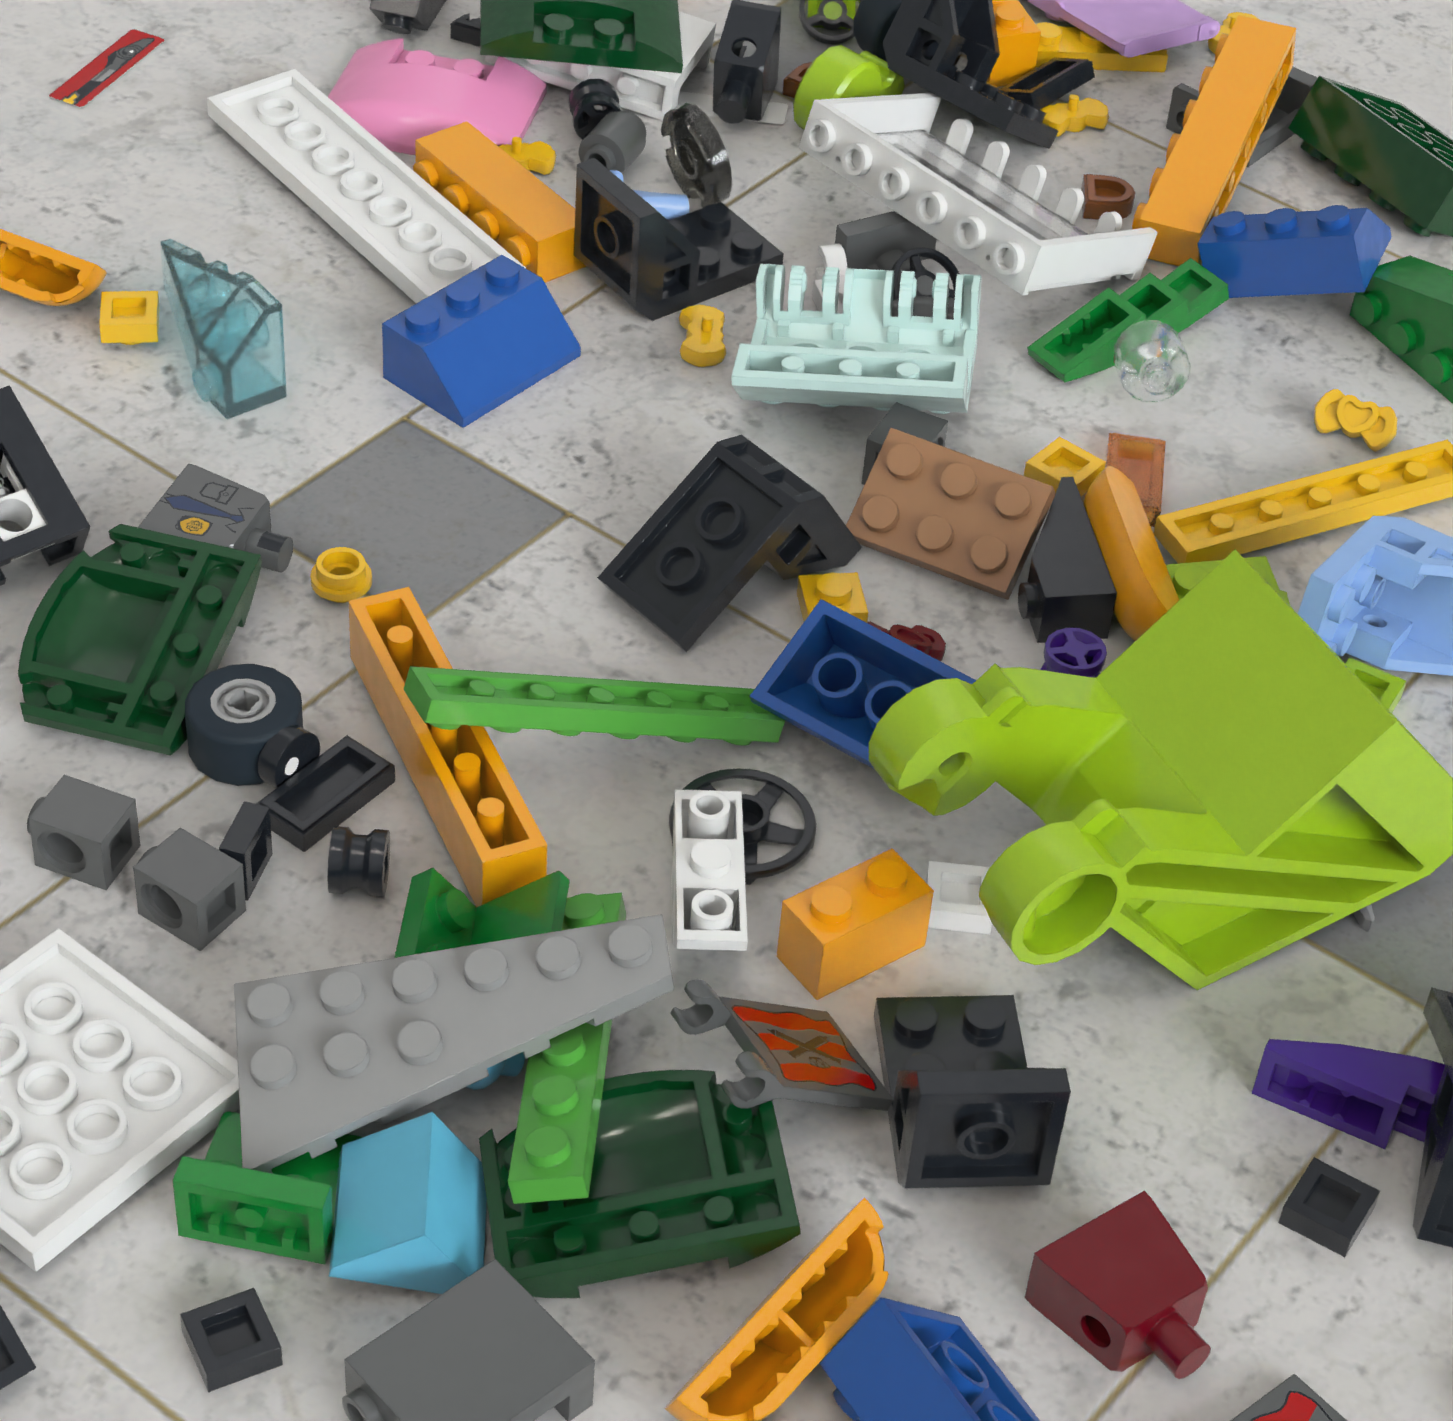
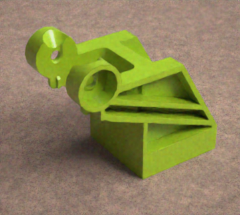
[869,549,1453,990]

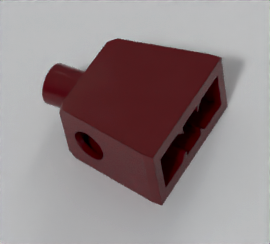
[1024,1190,1211,1379]

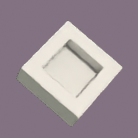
[926,861,992,935]

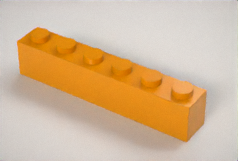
[1132,15,1296,266]
[348,587,547,907]

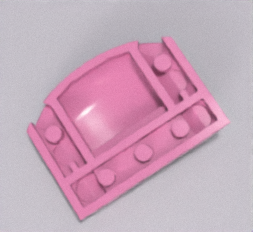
[328,38,547,155]

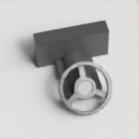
[835,211,960,300]

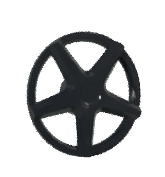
[669,768,816,885]

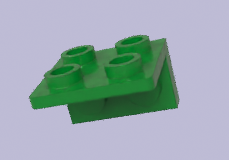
[394,867,570,958]
[172,1111,362,1265]

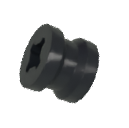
[569,79,622,140]
[327,826,390,897]

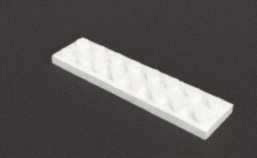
[207,69,526,303]

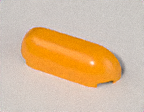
[0,229,107,306]
[1083,466,1179,641]
[665,1197,888,1421]

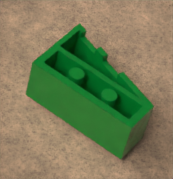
[1350,256,1453,403]

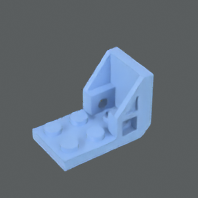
[1298,515,1453,676]

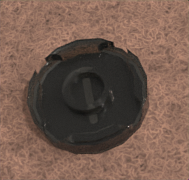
[661,103,732,207]

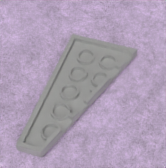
[234,914,674,1173]

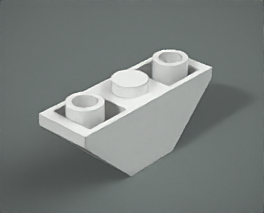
[672,789,748,951]

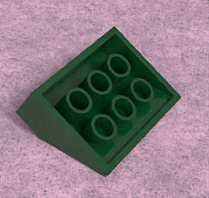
[1288,76,1453,237]

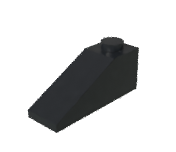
[1018,477,1117,643]

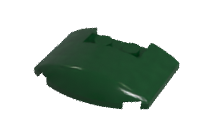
[480,0,683,73]
[18,524,262,756]
[479,1070,801,1298]

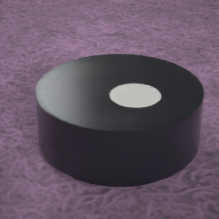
[258,725,320,788]

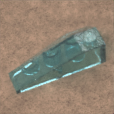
[160,238,287,420]

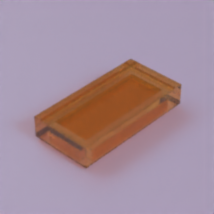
[1105,433,1166,527]

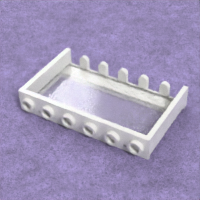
[798,93,1158,296]

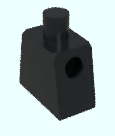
[713,0,782,124]

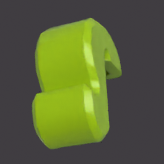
[793,45,904,129]

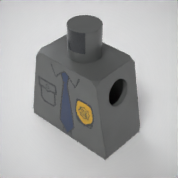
[138,463,293,573]

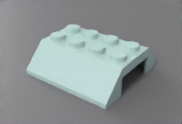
[732,264,981,414]

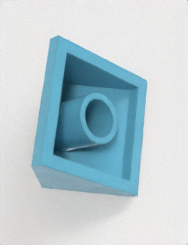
[329,1112,487,1294]

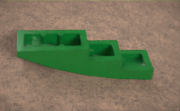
[1027,258,1229,383]

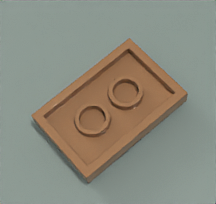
[846,428,1056,600]

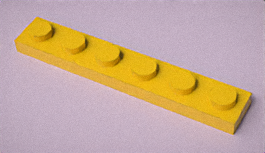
[1153,439,1453,564]

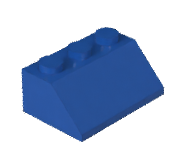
[1197,205,1392,298]
[382,255,581,428]
[749,599,976,769]
[819,1297,1040,1421]

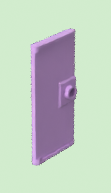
[1028,0,1220,57]

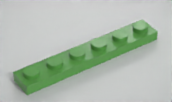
[404,666,785,746]
[508,892,626,1204]

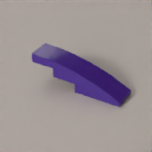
[1252,1039,1445,1149]

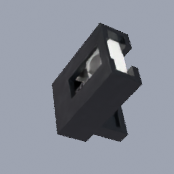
[0,385,90,586]

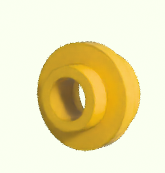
[310,547,372,603]

